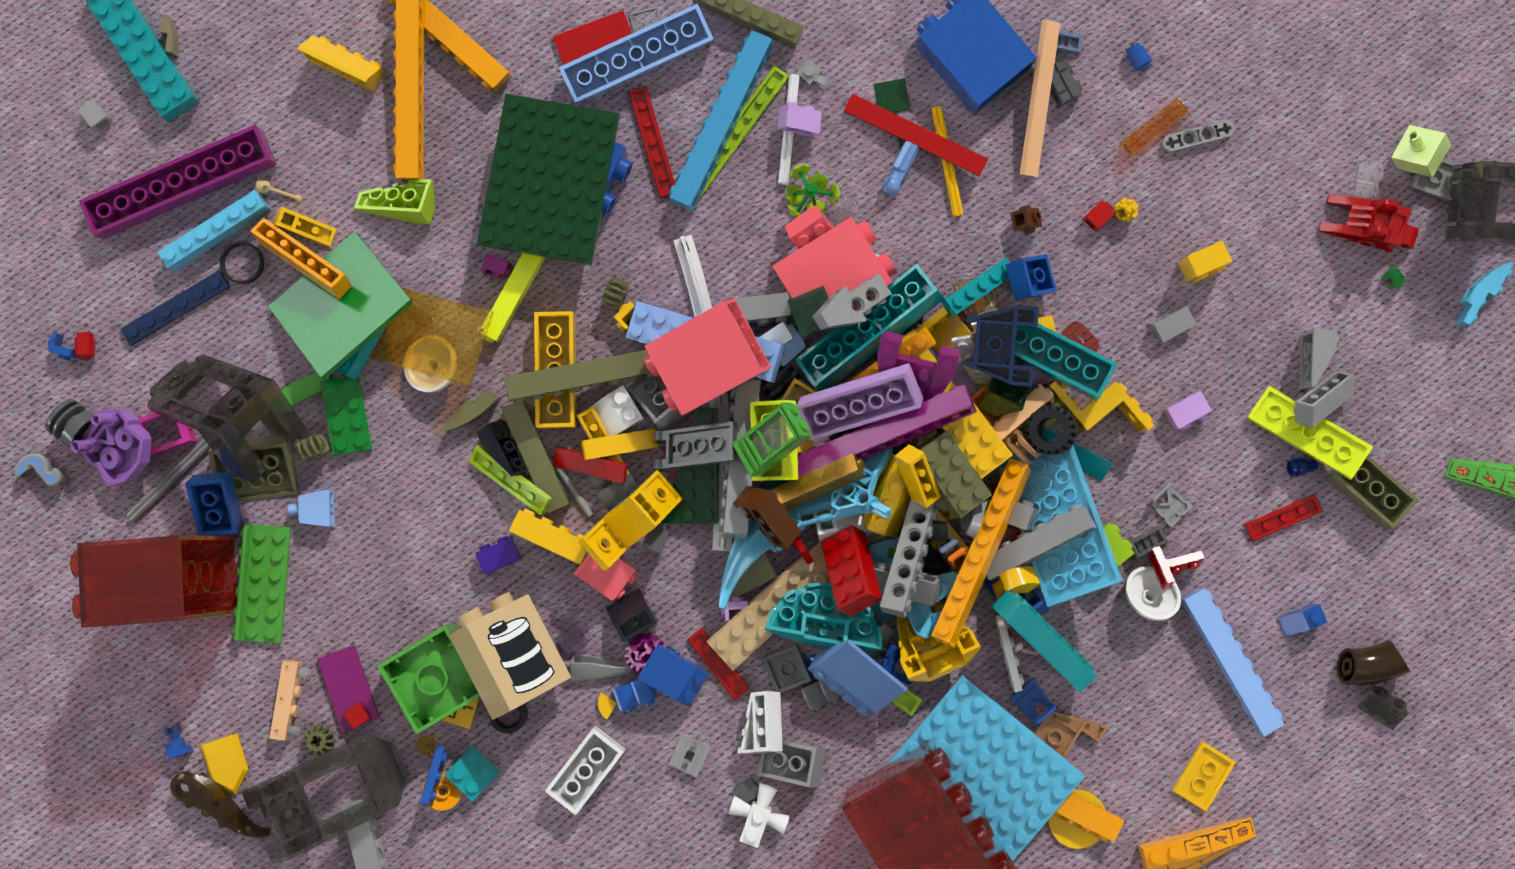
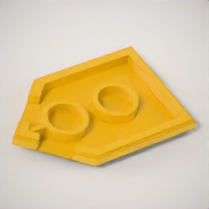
[200,733,249,795]

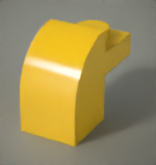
[992,566,1040,599]

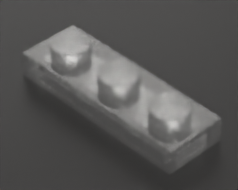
[496,490,531,547]

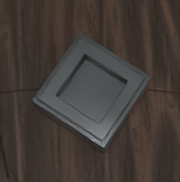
[734,777,758,803]

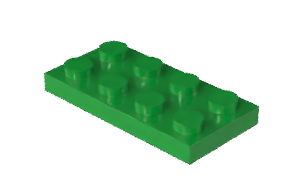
[320,376,372,457]

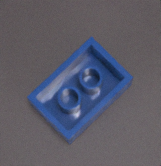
[185,471,244,537]

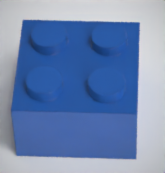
[1005,254,1057,302]

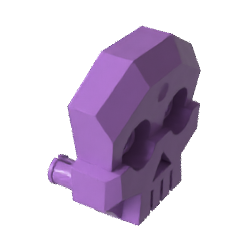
[70,409,152,486]

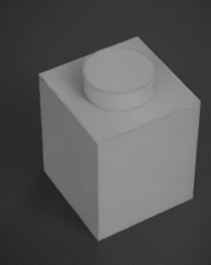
[77,99,113,132]
[1008,500,1039,531]

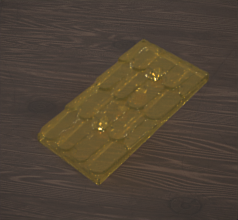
[369,288,494,386]

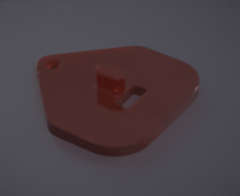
[1061,322,1099,352]

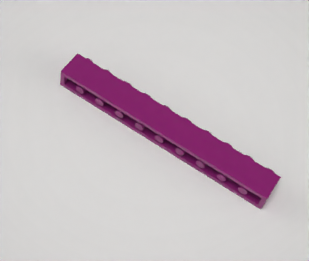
[790,385,977,481]

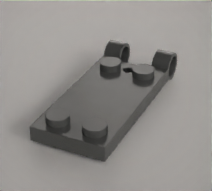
[653,421,737,472]

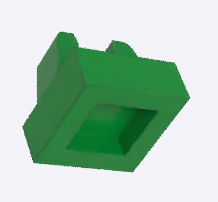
[1381,265,1407,289]

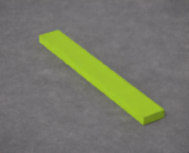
[700,65,789,197]

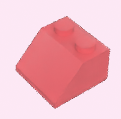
[785,205,834,249]

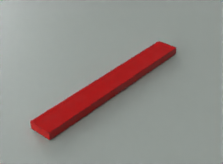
[844,94,988,177]

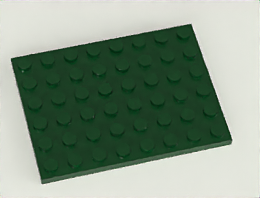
[477,94,620,266]

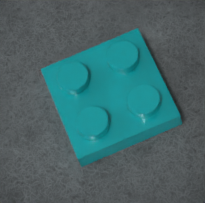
[444,746,500,802]

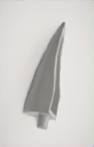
[563,655,637,680]

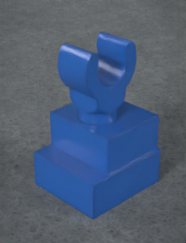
[165,724,193,760]

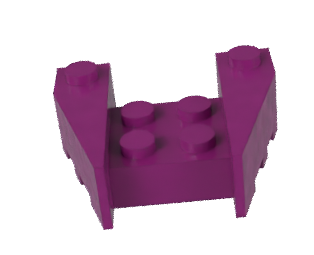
[877,331,961,401]

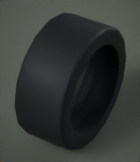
[489,703,528,734]

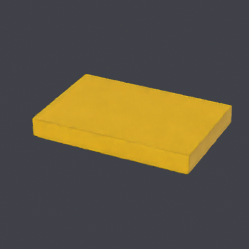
[1172,741,1236,812]

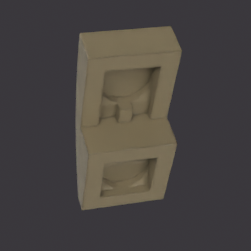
[160,14,179,57]

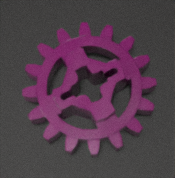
[624,632,664,674]

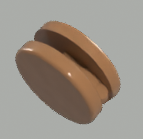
[1005,429,1041,465]

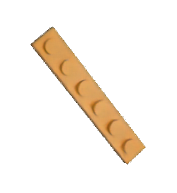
[846,327,936,383]

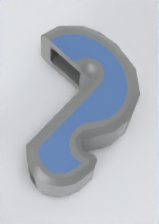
[14,454,67,487]

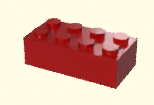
[820,525,882,616]

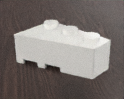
[737,691,783,754]

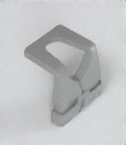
[1150,483,1192,527]

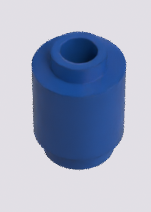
[1126,42,1153,72]

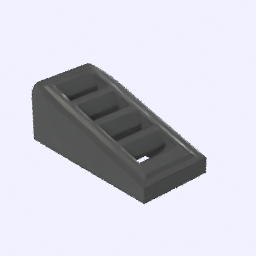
[1129,525,1168,561]

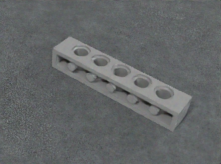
[880,500,938,618]

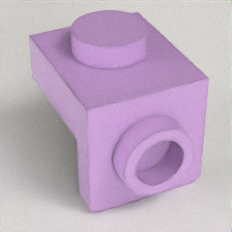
[721,596,748,621]

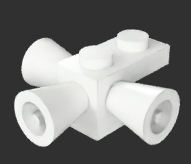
[728,783,789,848]

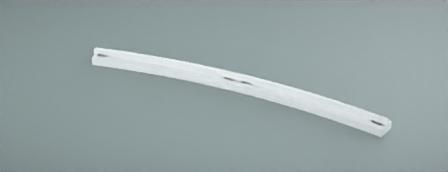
[674,235,732,551]

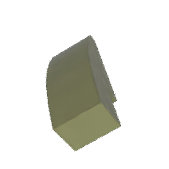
[443,389,500,432]

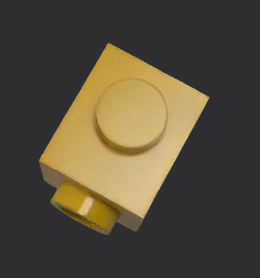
[614,301,635,333]

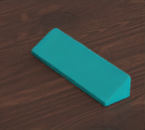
[1042,428,1113,481]

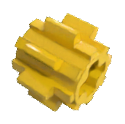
[1114,197,1139,222]

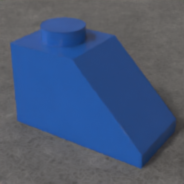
[1278,604,1328,636]

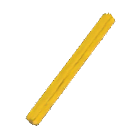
[932,106,963,217]

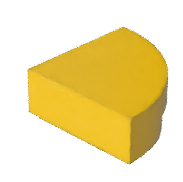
[598,692,617,719]

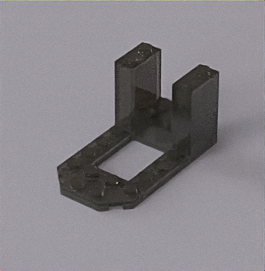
[1446,161,1515,246]
[147,355,307,483]
[241,734,408,864]

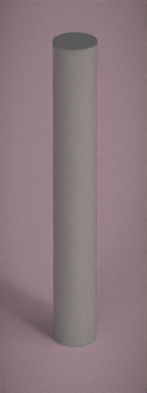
[556,468,594,518]

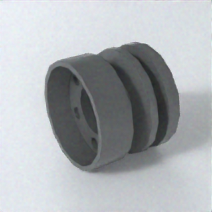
[45,398,93,449]

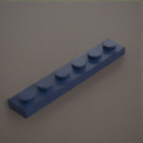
[120,270,230,346]

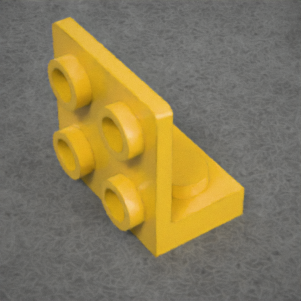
[915,307,971,353]

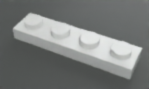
[993,614,1024,692]

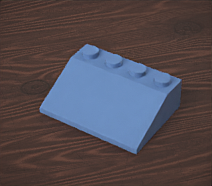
[808,640,907,716]

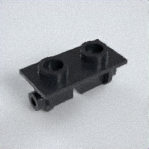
[761,363,801,401]

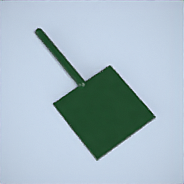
[873,78,911,146]

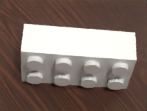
[545,725,626,815]

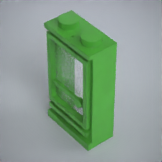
[732,402,812,476]

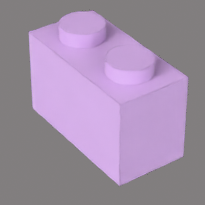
[777,102,822,137]
[1163,390,1212,431]

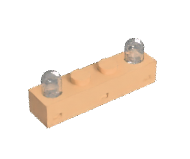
[269,660,313,741]

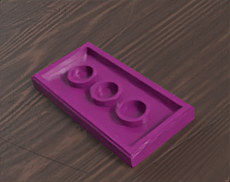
[317,645,380,732]

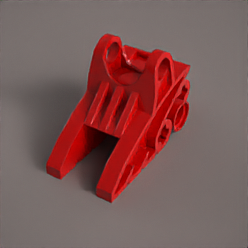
[1318,194,1419,252]

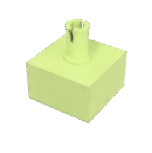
[1391,125,1451,177]

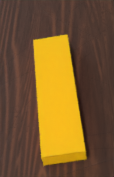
[581,428,659,460]

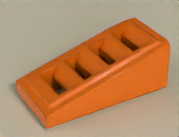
[946,547,967,572]

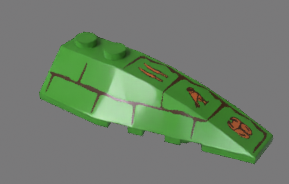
[1444,459,1515,501]

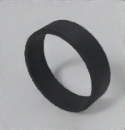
[220,241,264,284]

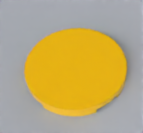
[1048,789,1105,849]

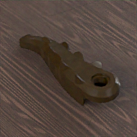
[170,771,271,838]

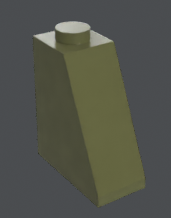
[731,552,777,598]

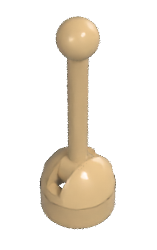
[255,178,302,202]

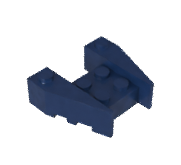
[962,305,1039,387]

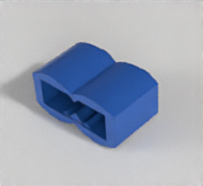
[612,679,658,713]

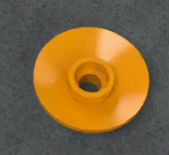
[423,771,462,811]

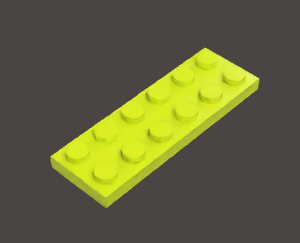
[1247,386,1373,480]

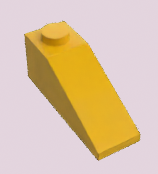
[272,207,337,247]

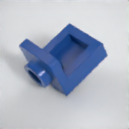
[48,333,78,360]

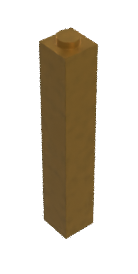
[772,453,866,511]

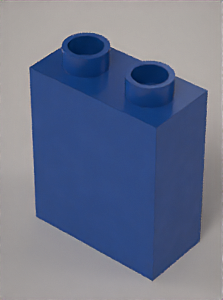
[916,0,1037,115]

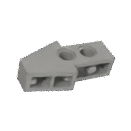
[812,274,891,330]

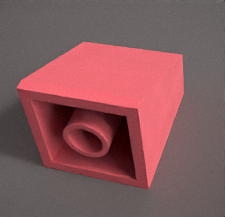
[574,543,638,601]

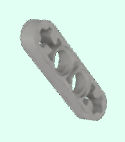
[1161,120,1235,153]
[965,484,991,538]

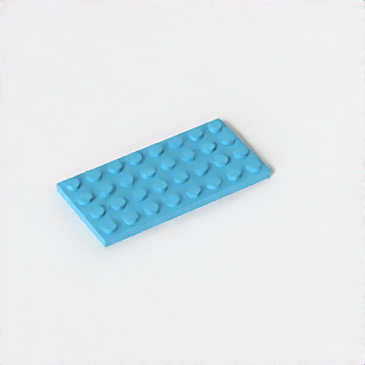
[998,436,1123,607]

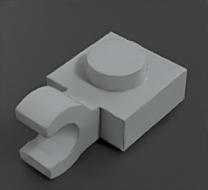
[796,59,829,90]

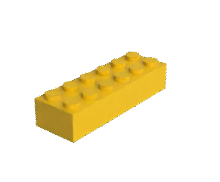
[534,311,577,429]

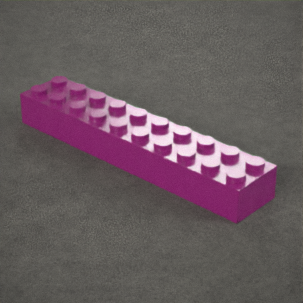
[79,124,277,240]

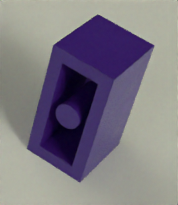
[475,536,522,574]

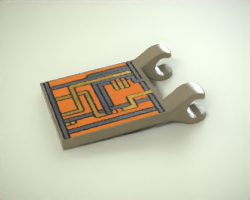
[952,276,1001,332]

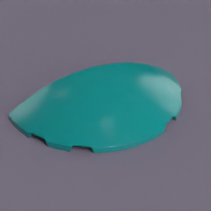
[765,583,882,651]

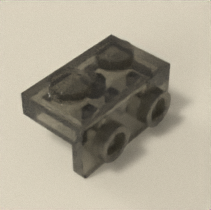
[1359,684,1408,730]

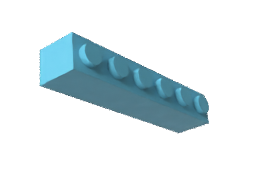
[157,190,271,271]

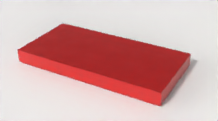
[553,10,632,65]

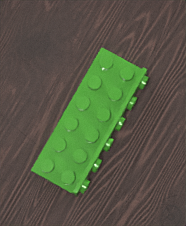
[232,525,292,643]

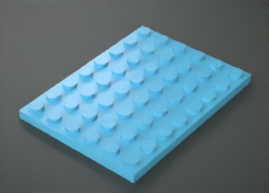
[888,674,1085,865]

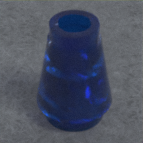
[1286,458,1318,477]

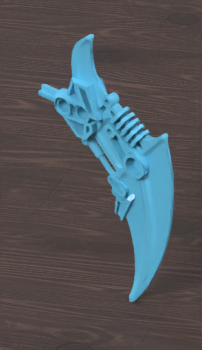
[719,448,893,610]

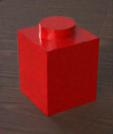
[1083,200,1115,232]

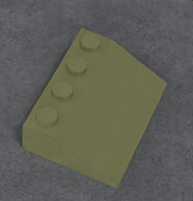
[208,433,298,501]

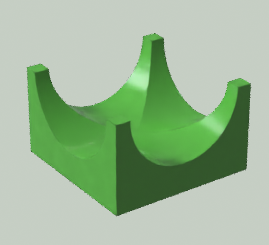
[377,623,480,735]

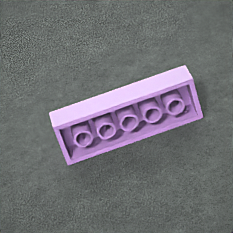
[796,363,923,440]

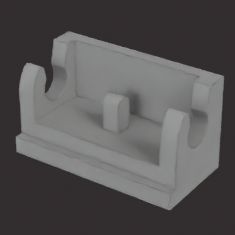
[1148,305,1196,343]

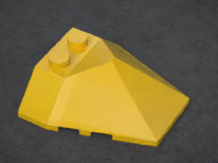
[896,601,981,682]

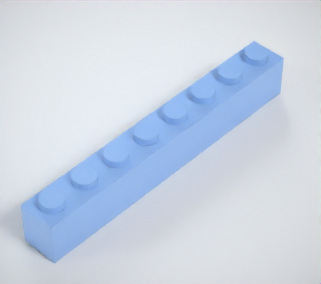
[1181,588,1284,737]

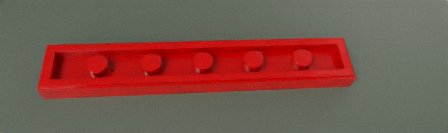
[628,86,675,199]

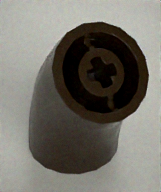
[1336,639,1410,686]

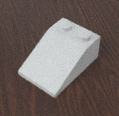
[577,385,645,436]

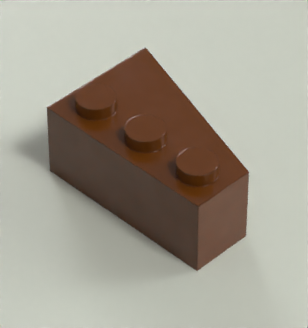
[733,486,801,549]

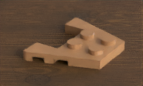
[1033,710,1109,758]

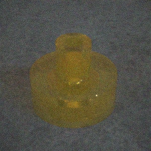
[415,735,436,755]

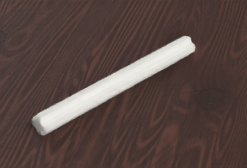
[778,74,799,186]

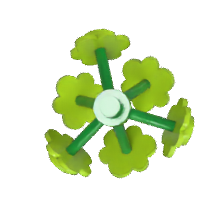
[785,164,840,218]

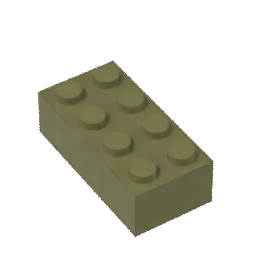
[917,430,992,518]
[1326,456,1419,529]

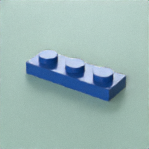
[420,745,448,807]

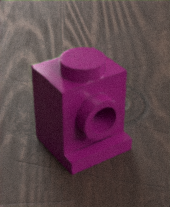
[481,253,513,279]

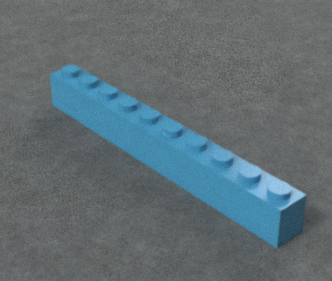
[669,30,774,212]

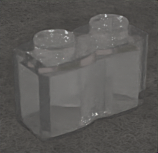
[1348,160,1383,200]

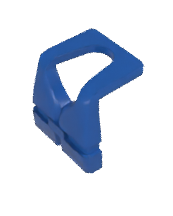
[880,644,913,685]
[1010,679,1056,725]

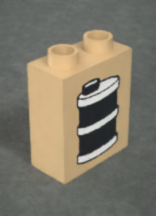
[449,592,571,720]

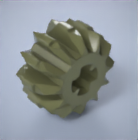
[601,277,629,311]
[294,434,330,463]
[301,723,336,757]

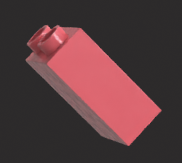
[773,216,897,335]
[644,298,772,415]

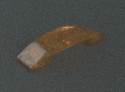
[1119,97,1190,158]

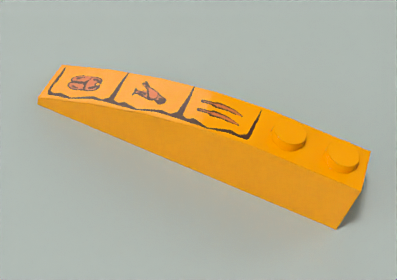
[1138,817,1256,869]

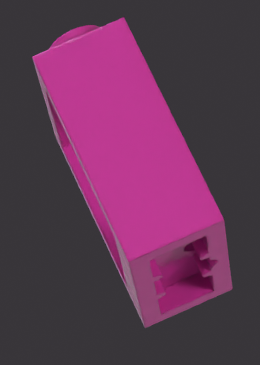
[138,404,197,457]

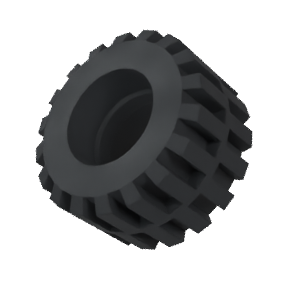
[1025,406,1078,455]

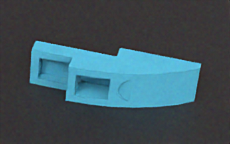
[1456,262,1514,327]

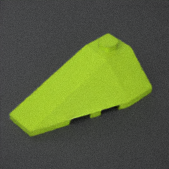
[354,179,436,224]

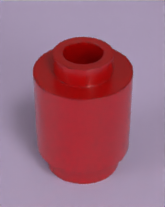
[74,332,95,360]

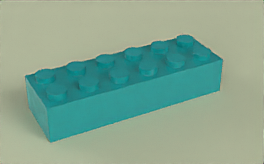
[1014,323,1118,401]
[991,590,1097,693]

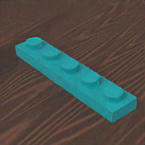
[941,258,1010,317]

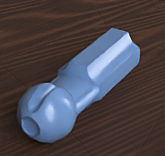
[882,141,920,196]

